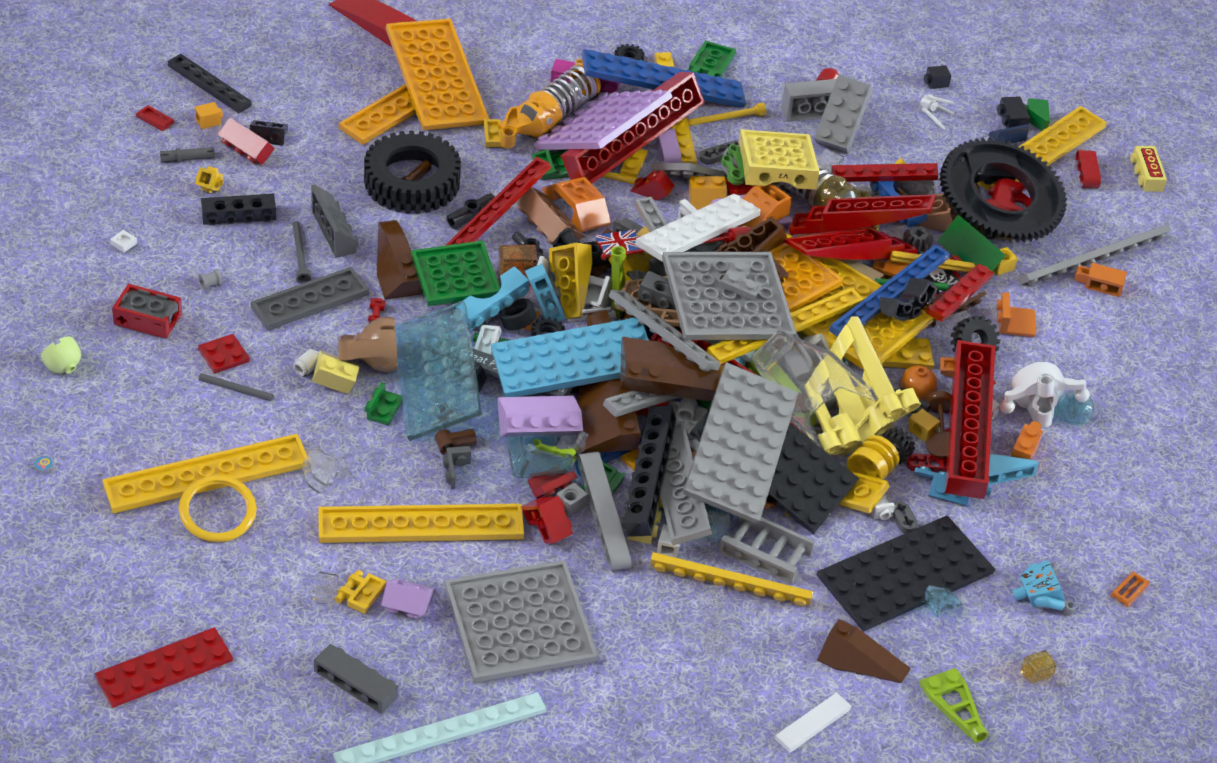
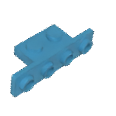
[914,466,992,506]

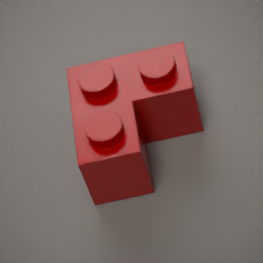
[521,496,573,544]

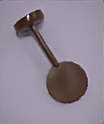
[926,391,951,458]

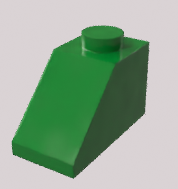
[1024,98,1050,131]

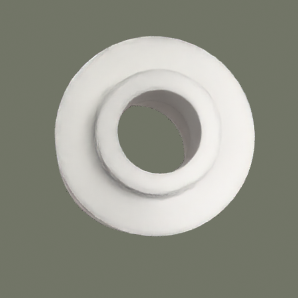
[293,349,319,376]

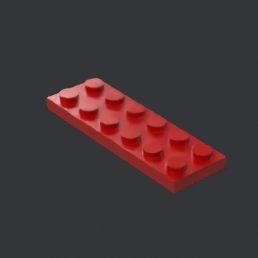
[95,627,233,708]

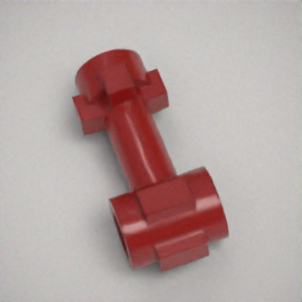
[368,298,386,323]

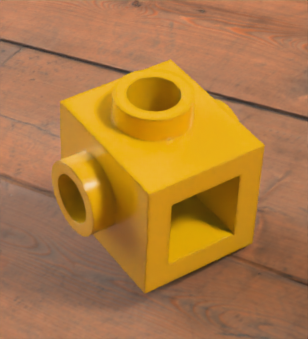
[195,166,224,193]

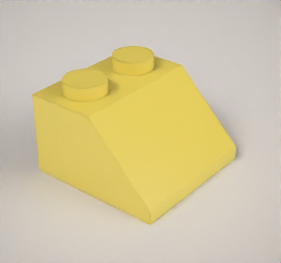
[312,350,359,394]

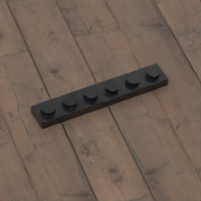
[168,53,252,114]

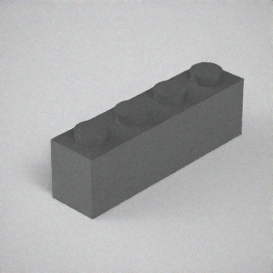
[314,643,398,714]

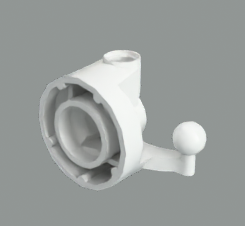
[1000,362,1090,428]

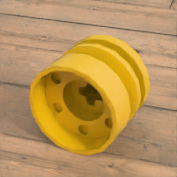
[847,435,899,480]

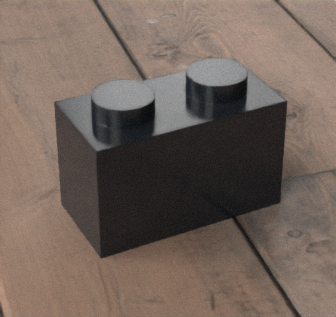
[997,96,1030,128]

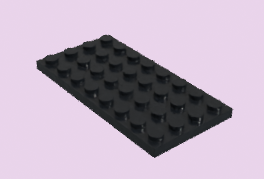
[689,410,859,534]
[816,515,995,632]

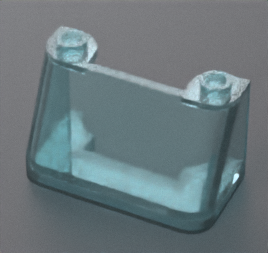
[507,435,574,478]

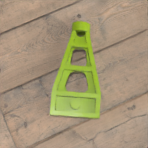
[611,246,626,319]
[919,668,989,743]

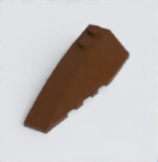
[377,220,421,300]

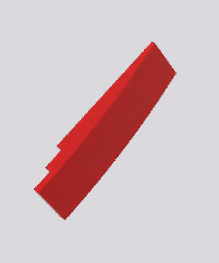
[329,0,417,47]
[789,194,936,235]
[784,227,918,260]

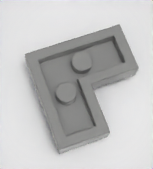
[720,259,762,301]

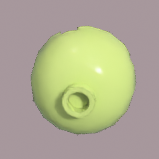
[41,336,81,374]

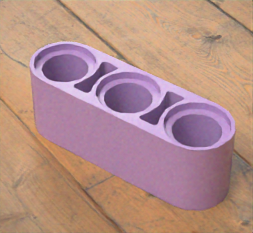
[656,129,681,163]

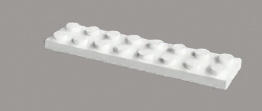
[635,194,761,262]

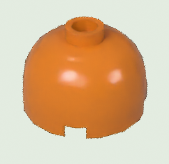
[899,365,937,401]

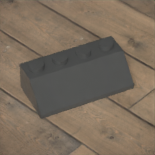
[311,185,359,258]

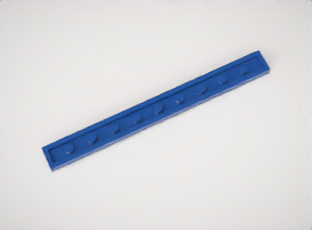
[829,244,950,337]

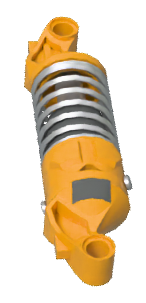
[498,59,601,149]

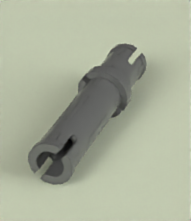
[160,147,215,162]

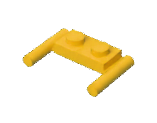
[602,149,649,184]

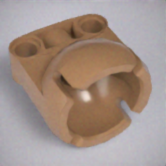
[338,317,398,373]

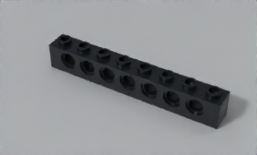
[621,405,677,537]

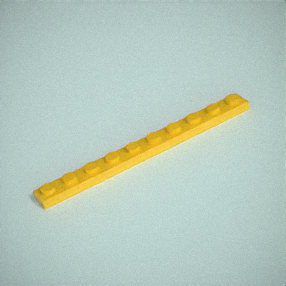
[654,52,697,165]
[707,287,864,364]

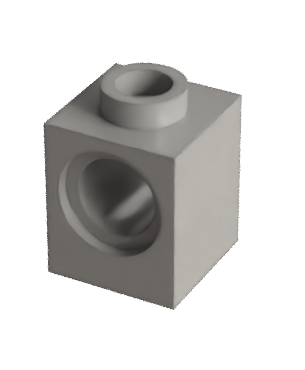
[556,482,588,517]

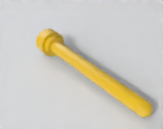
[687,102,766,126]

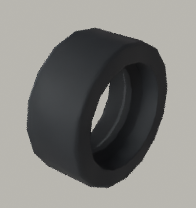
[499,298,537,330]

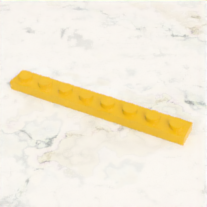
[651,552,813,607]

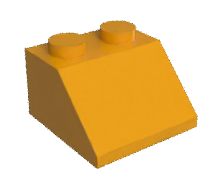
[688,176,727,210]

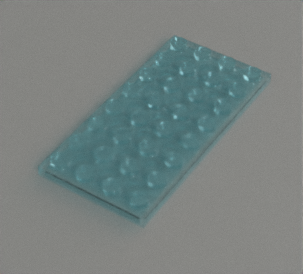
[395,301,482,441]

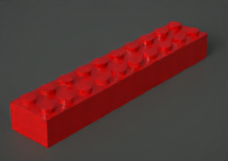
[561,72,705,184]
[945,340,995,499]

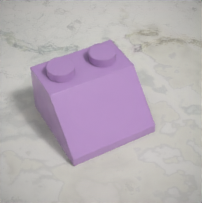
[381,579,435,618]

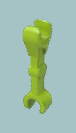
[529,439,577,464]

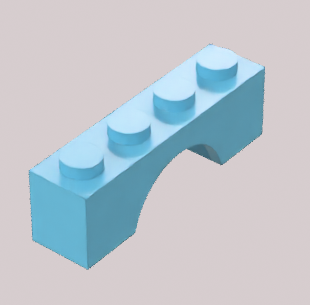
[456,266,529,330]

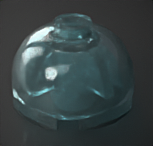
[1055,390,1094,426]

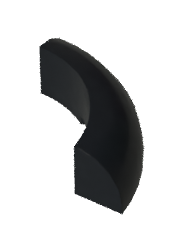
[879,277,938,321]

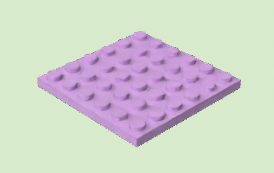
[533,89,672,150]

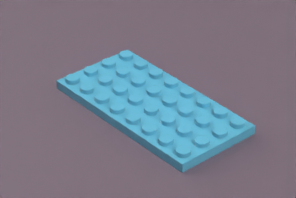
[491,318,648,397]

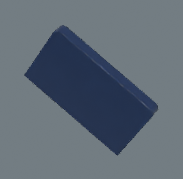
[988,124,1029,143]

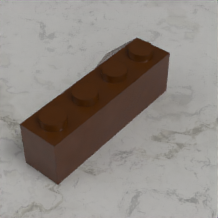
[710,217,787,252]

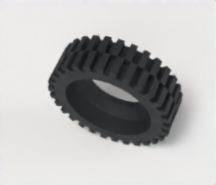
[364,130,461,214]

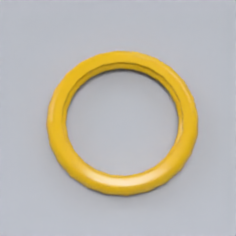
[178,475,257,542]

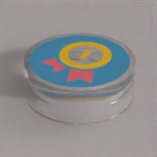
[33,456,54,475]

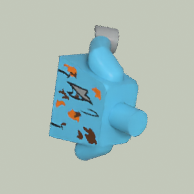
[1012,560,1075,616]

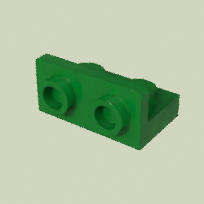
[365,382,403,426]

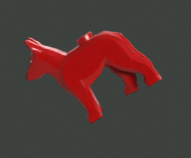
[985,178,1031,211]

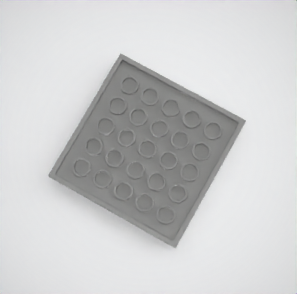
[662,252,796,340]
[445,560,598,683]

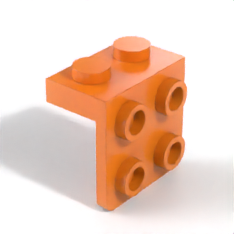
[996,292,1036,337]

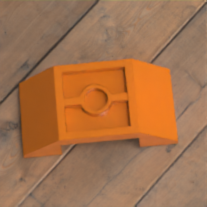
[542,177,611,232]

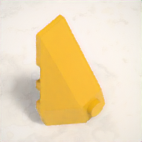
[549,243,592,319]

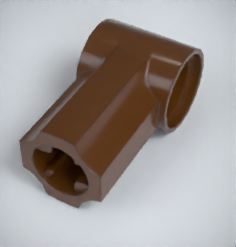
[435,429,477,455]

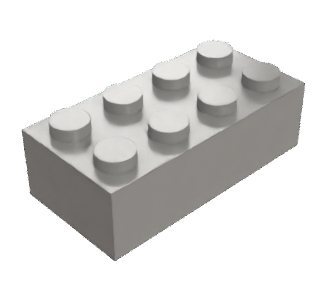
[814,74,873,153]
[781,79,836,122]

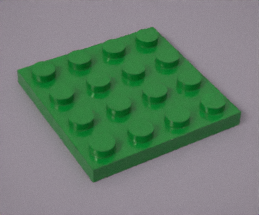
[411,241,501,306]

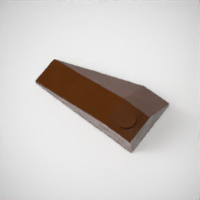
[817,619,911,683]

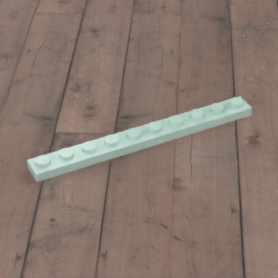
[333,692,546,763]

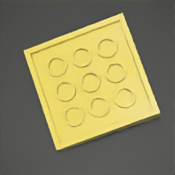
[738,129,820,190]

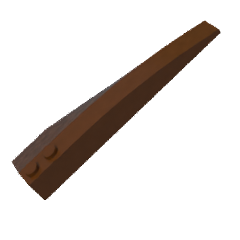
[577,310,641,454]
[620,337,810,414]

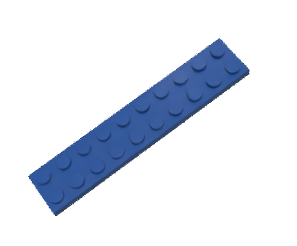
[581,49,746,107]

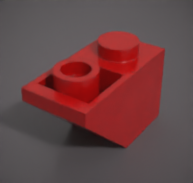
[631,170,675,200]

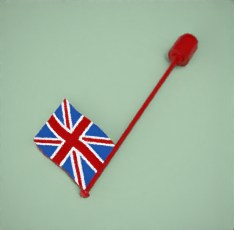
[596,226,751,260]

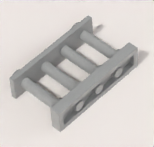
[719,517,815,585]

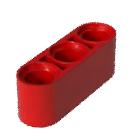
[1075,150,1101,189]

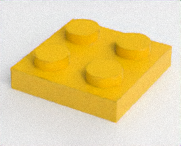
[838,472,890,514]

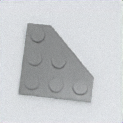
[651,163,726,179]

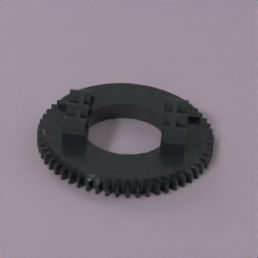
[939,137,1067,243]

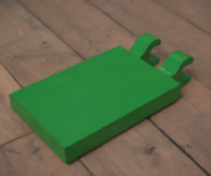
[689,40,736,77]

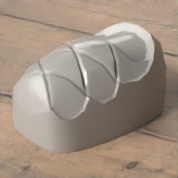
[898,180,935,195]

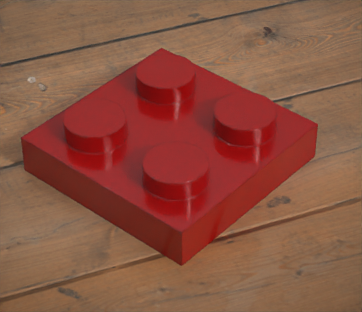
[198,334,250,374]

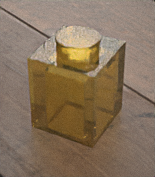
[1021,650,1057,684]

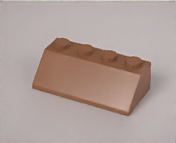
[516,187,586,245]

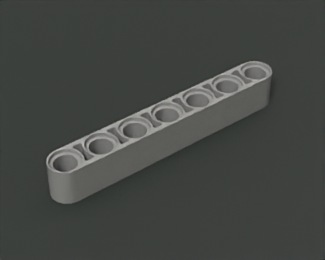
[578,452,631,571]

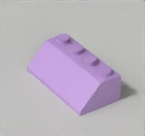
[497,396,583,437]

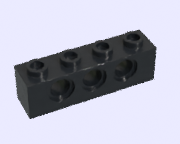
[201,193,276,225]

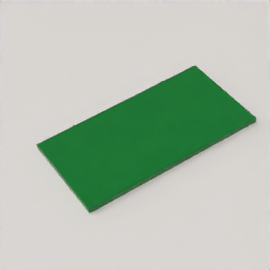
[937,215,1006,271]

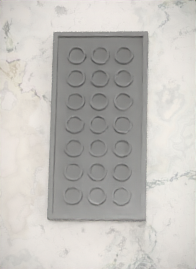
[683,362,798,524]

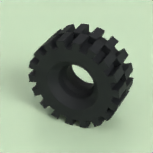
[950,315,1001,355]

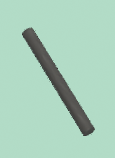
[199,373,274,401]

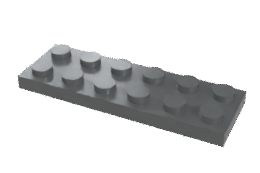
[251,267,369,331]

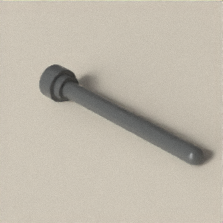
[293,221,311,283]

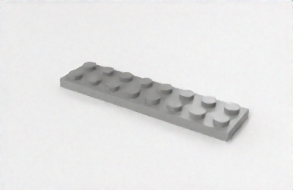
[660,421,712,545]

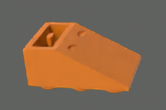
[739,183,792,228]

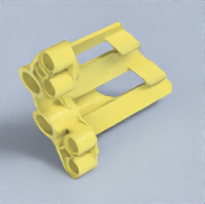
[805,317,921,457]

